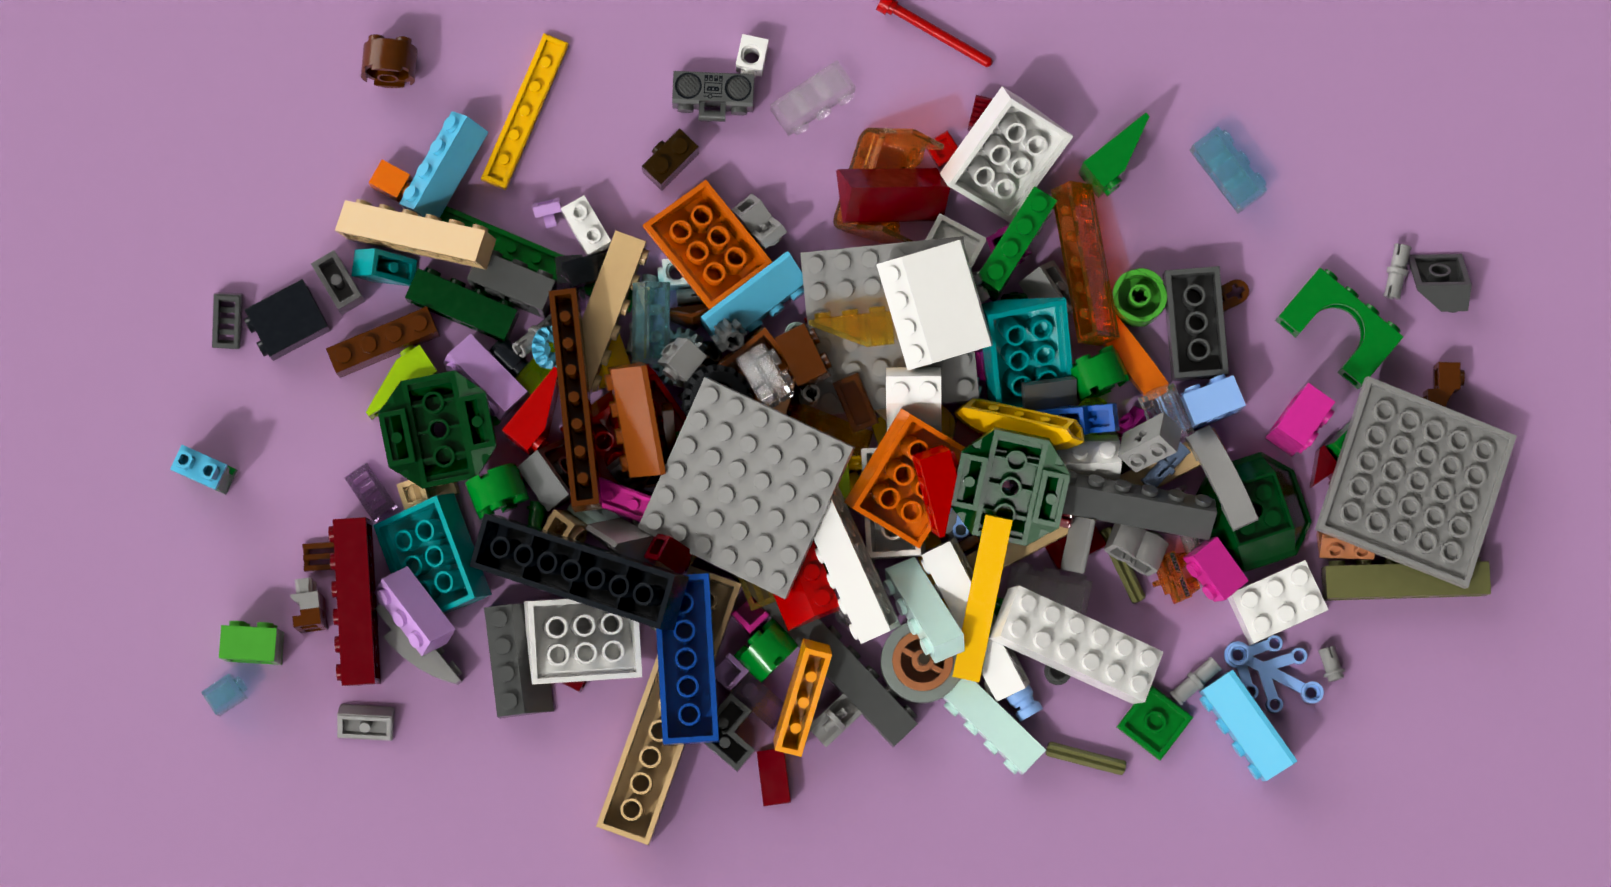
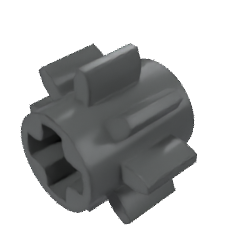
[711,318,747,353]

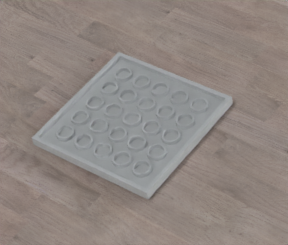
[800,236,979,415]
[1315,376,1517,589]
[638,377,855,599]

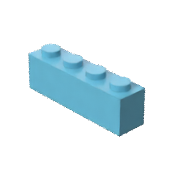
[399,111,489,218]

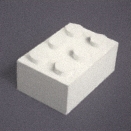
[1228,560,1328,646]

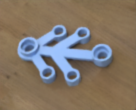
[1224,635,1324,713]

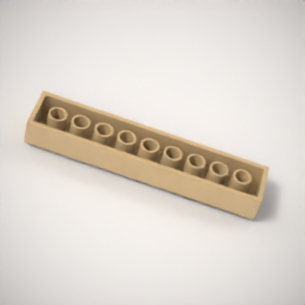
[596,565,742,845]

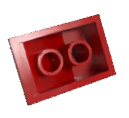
[502,366,559,456]

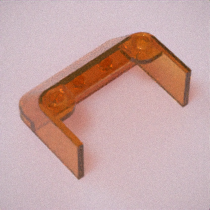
[833,128,944,244]

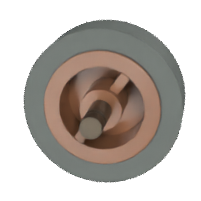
[880,623,960,703]

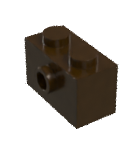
[642,128,699,191]

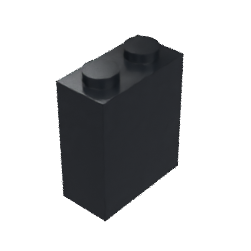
[244,279,331,361]

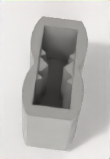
[1104,523,1169,576]

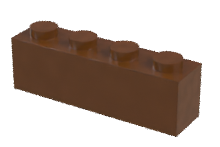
[326,306,440,378]

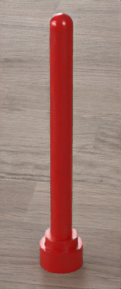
[876,0,993,67]

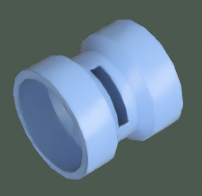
[1006,685,1043,722]

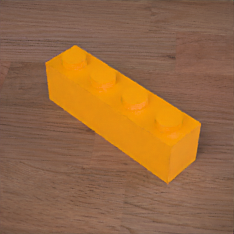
[773,638,832,757]

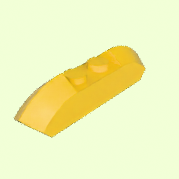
[954,398,1084,450]

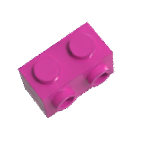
[1183,537,1249,602]

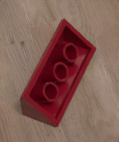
[836,168,950,223]

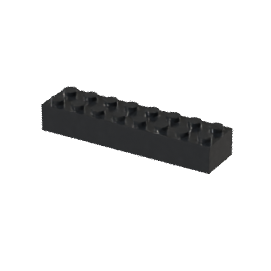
[469,513,689,630]

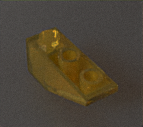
[809,306,895,347]

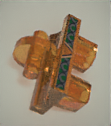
[1152,550,1200,604]

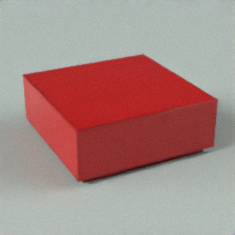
[924,130,958,168]

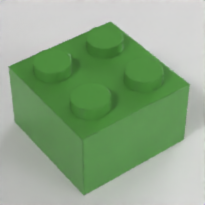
[219,621,285,665]

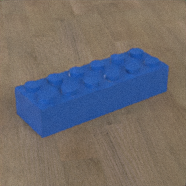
[656,573,719,746]

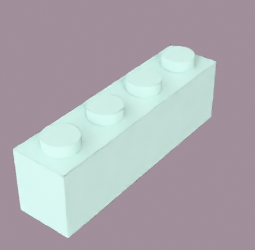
[883,556,965,663]
[943,679,1046,775]

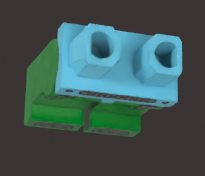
[170,445,238,495]

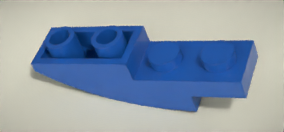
[1035,403,1120,435]

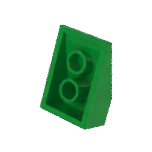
[1078,113,1150,198]

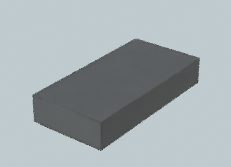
[1022,376,1077,410]

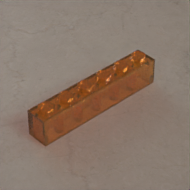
[1051,181,1120,346]

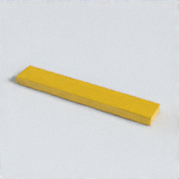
[481,33,569,190]
[952,514,1013,682]

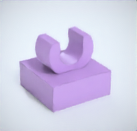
[532,198,562,228]

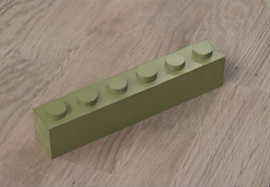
[1321,557,1491,601]

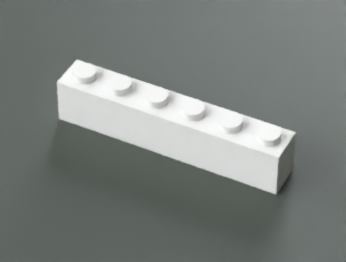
[921,537,1030,702]

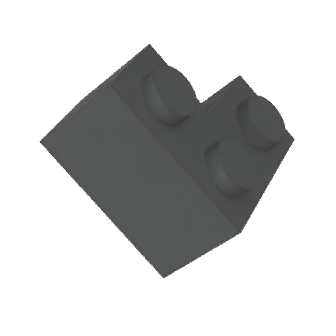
[703,693,755,772]

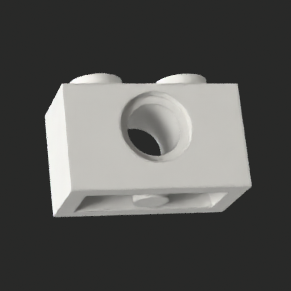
[561,195,611,256]

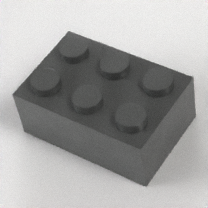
[467,250,558,319]

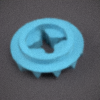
[532,325,557,369]

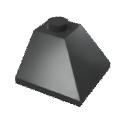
[1408,254,1472,313]

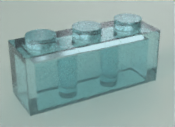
[1189,126,1267,214]
[632,281,670,366]

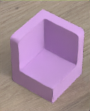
[715,653,749,693]

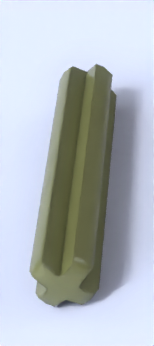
[1099,527,1146,603]
[1046,742,1126,775]

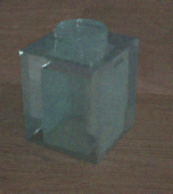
[201,674,248,716]

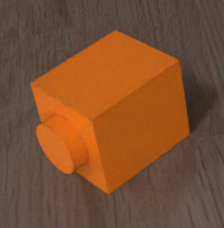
[369,159,413,202]

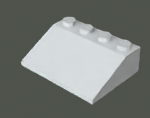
[940,86,1073,223]
[876,239,993,370]
[524,598,642,685]

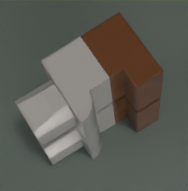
[290,578,328,633]

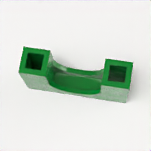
[980,186,1058,302]
[1275,268,1403,389]

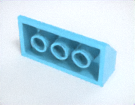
[701,251,804,337]
[1199,670,1297,782]

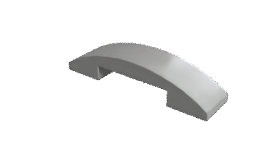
[1185,425,1258,531]

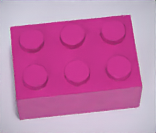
[1265,383,1335,456]

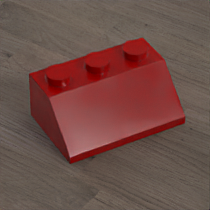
[772,541,840,631]

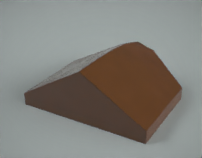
[664,304,709,331]

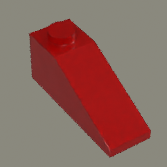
[912,445,958,538]

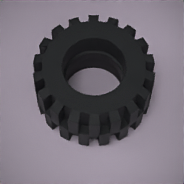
[680,364,753,417]

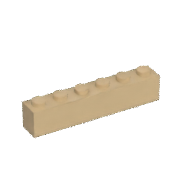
[335,199,496,270]
[582,230,650,396]

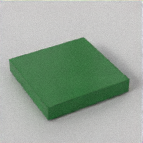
[1116,685,1193,761]

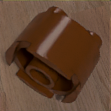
[361,34,417,88]

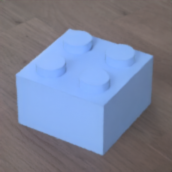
[1176,374,1246,432]

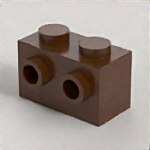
[775,323,832,390]

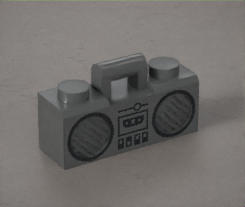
[672,71,754,122]

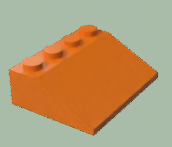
[643,180,772,310]
[844,408,965,549]

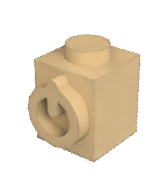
[543,509,587,542]

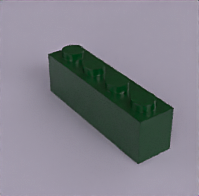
[405,267,520,342]

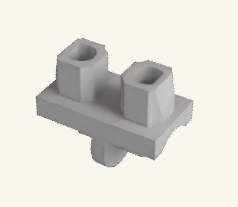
[810,693,862,747]

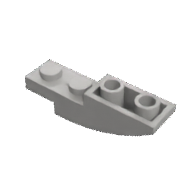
[374,604,462,685]

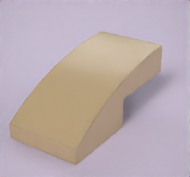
[396,480,461,510]

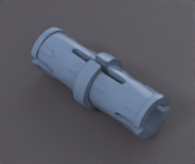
[1141,442,1191,487]

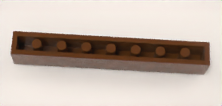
[548,288,602,512]

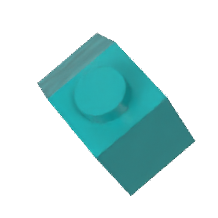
[351,248,417,286]

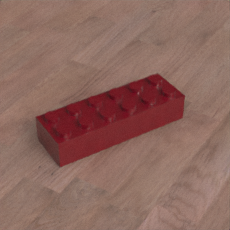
[328,517,381,686]

